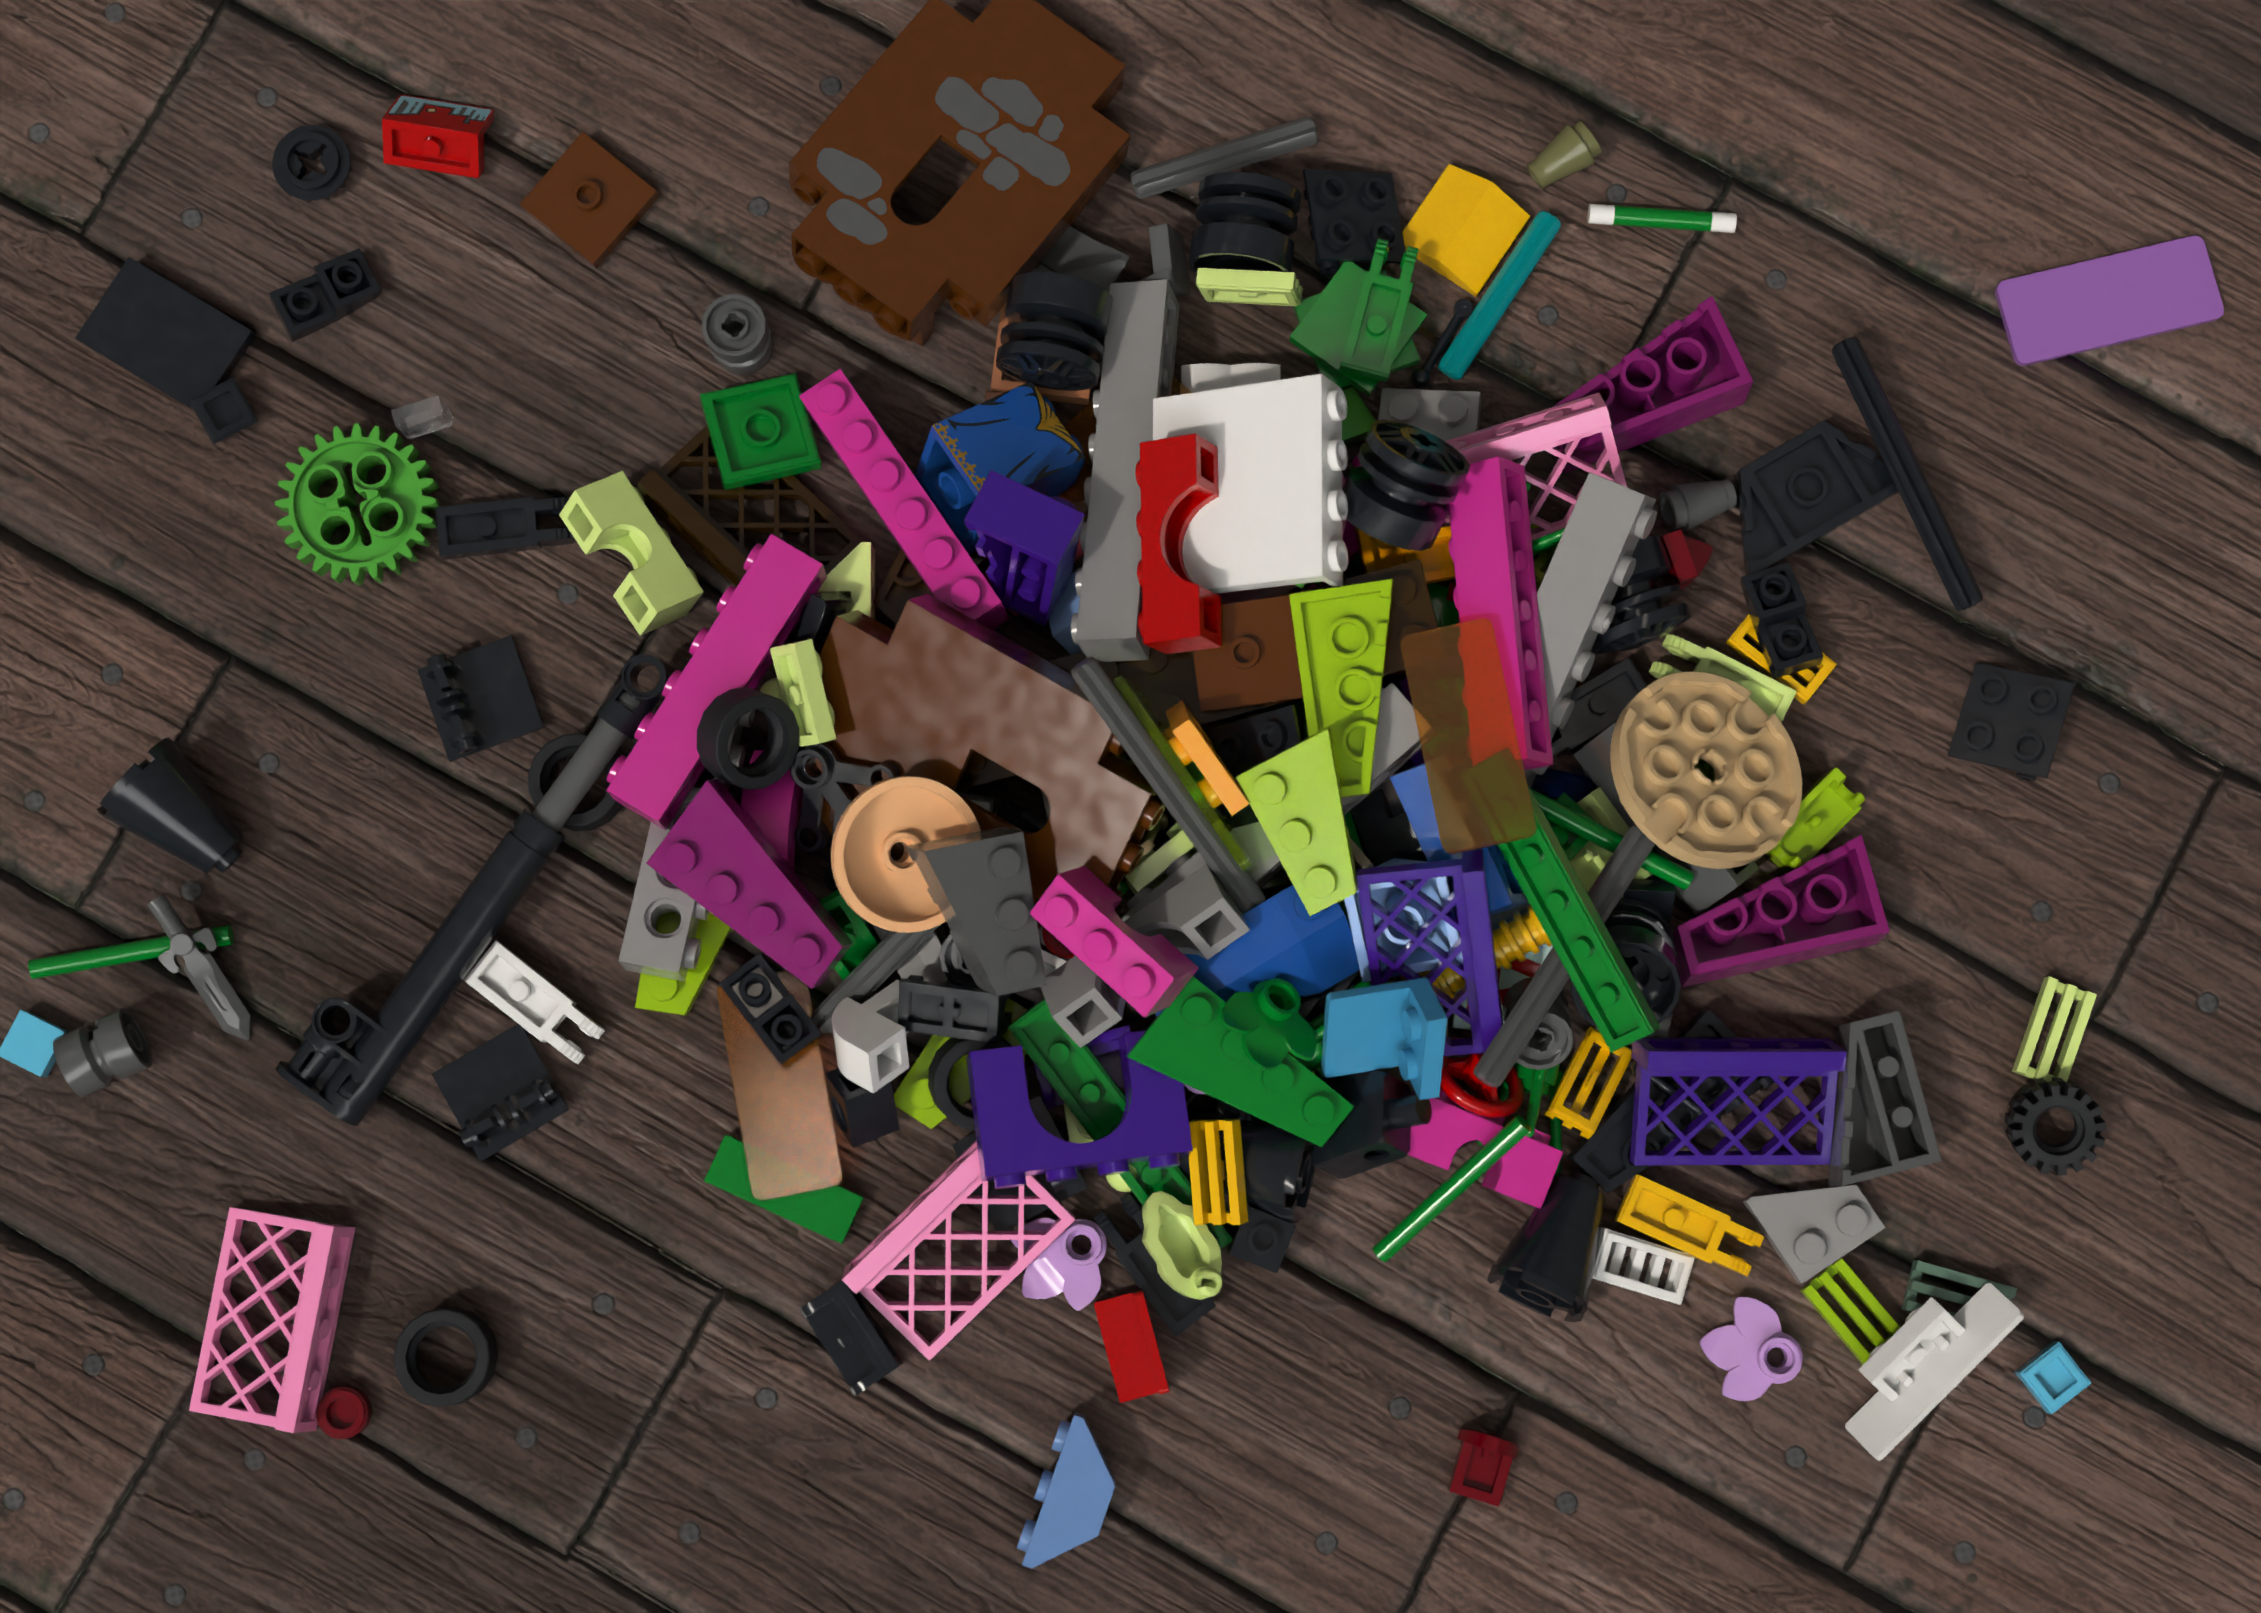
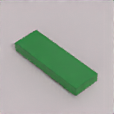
[704,1134,865,1244]

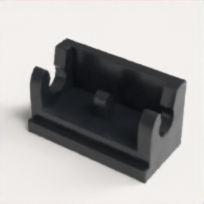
[898,974,1012,1043]
[800,1280,903,1396]

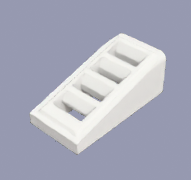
[1592,1227,1695,1305]

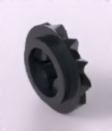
[272,125,353,204]

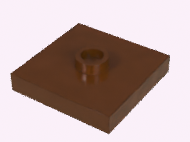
[520,132,659,269]
[1193,595,1303,712]

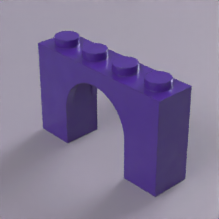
[966,1031,1193,1189]

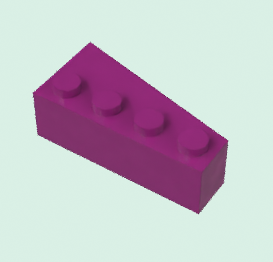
[1553,296,1753,474]
[646,779,853,989]
[1673,835,1890,988]

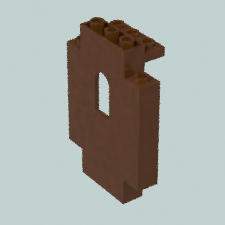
[813,594,1165,929]

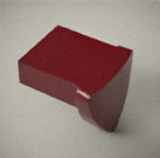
[1661,529,1713,589]
[1448,1428,1520,1507]

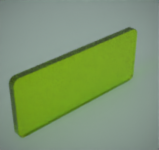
[1113,675,1259,874]

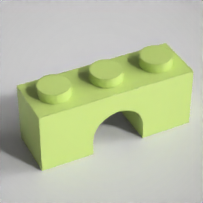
[559,471,704,636]

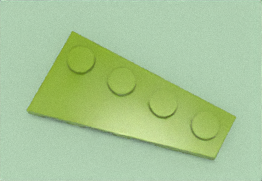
[1289,579,1394,798]

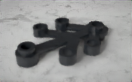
[790,743,901,892]

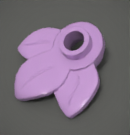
[1011,1217,1107,1311]
[1699,1297,1803,1401]

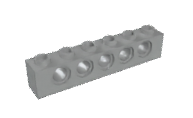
[618,709,756,982]

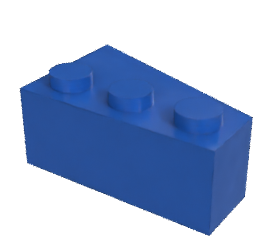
[1390,756,1528,917]

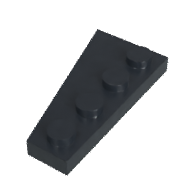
[1567,1008,1775,1193]

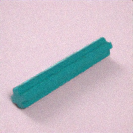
[1438,211,1561,380]

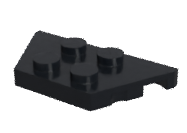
[1736,420,1899,575]

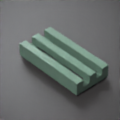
[1901,1260,2017,1317]

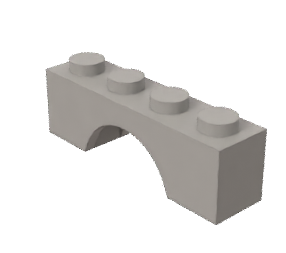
[1040,864,1250,1048]

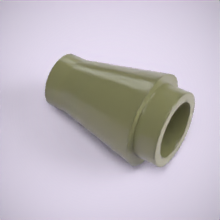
[1526,121,1602,190]

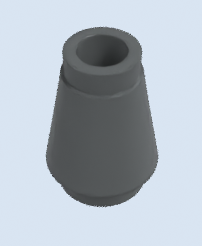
[1658,479,1737,532]

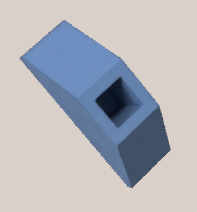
[1016,1411,1116,1569]

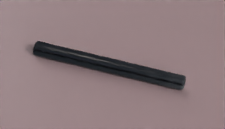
[1832,337,1983,611]

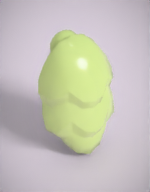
[1142,1191,1223,1300]

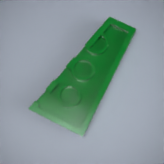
[1126,976,1354,1147]

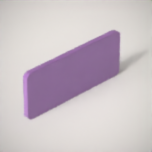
[1995,235,2224,366]

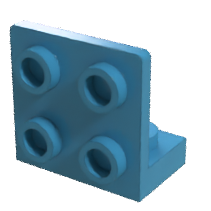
[1321,977,1447,1100]

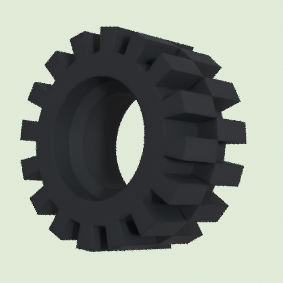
[2004,1077,2106,1176]

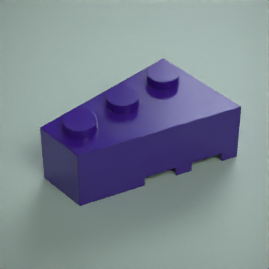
[964,470,1085,626]

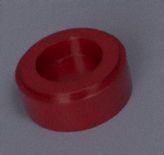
[316,1386,372,1439]

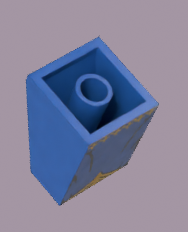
[915,381,1086,554]

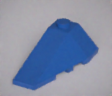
[1154,885,1360,1017]

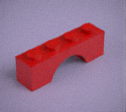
[1135,433,1222,654]

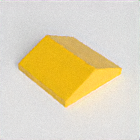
[1402,164,1530,297]

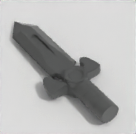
[147,894,251,1042]

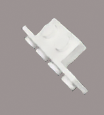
[1845,1283,2024,1461]

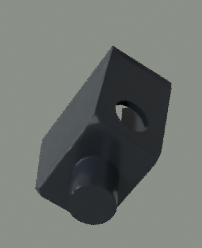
[1312,1071,1432,1179]

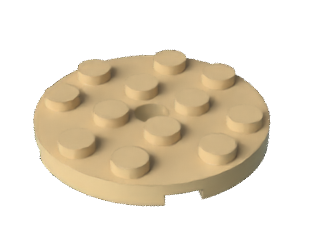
[1610,671,1802,869]

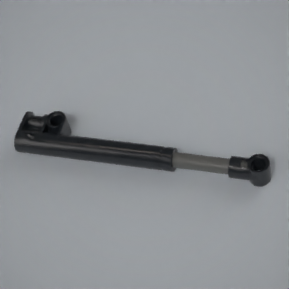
[275,654,674,1126]

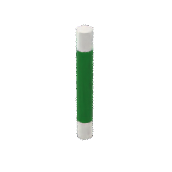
[1587,204,1737,233]

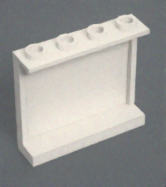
[1153,374,1348,594]

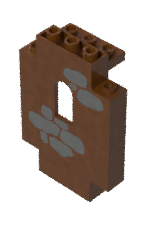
[789,0,1130,347]

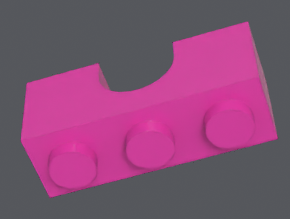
[1029,866,1198,1018]
[1407,1090,1563,1209]

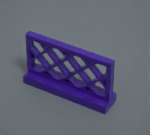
[1357,849,1503,1056]
[1630,1038,1847,1165]

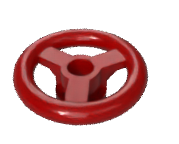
[1440,1038,1524,1118]

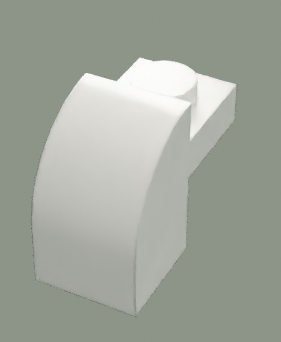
[832,980,910,1094]

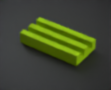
[1800,1258,1901,1365]

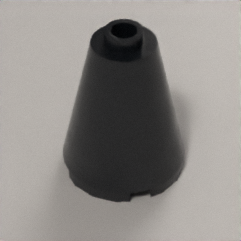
[97,737,243,874]
[1179,1122,1315,1223]
[1487,1172,1605,1322]

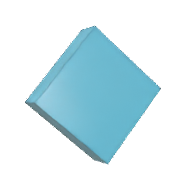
[0,1009,69,1078]
[2015,1341,2091,1414]

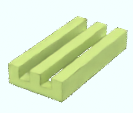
[1196,268,1303,307]
[2012,976,2097,1082]

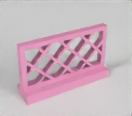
[1442,393,1627,541]
[842,1140,1076,1361]
[189,1207,356,1433]

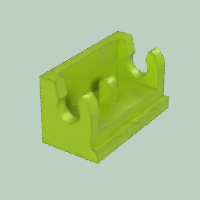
[1766,767,1865,874]

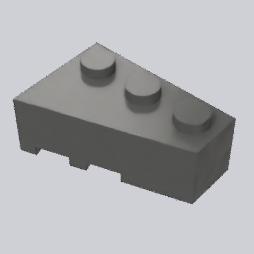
[905,827,1046,996]
[1828,1010,1942,1186]

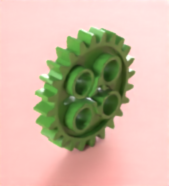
[275,423,441,586]

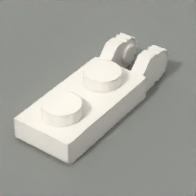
[464,941,605,1064]

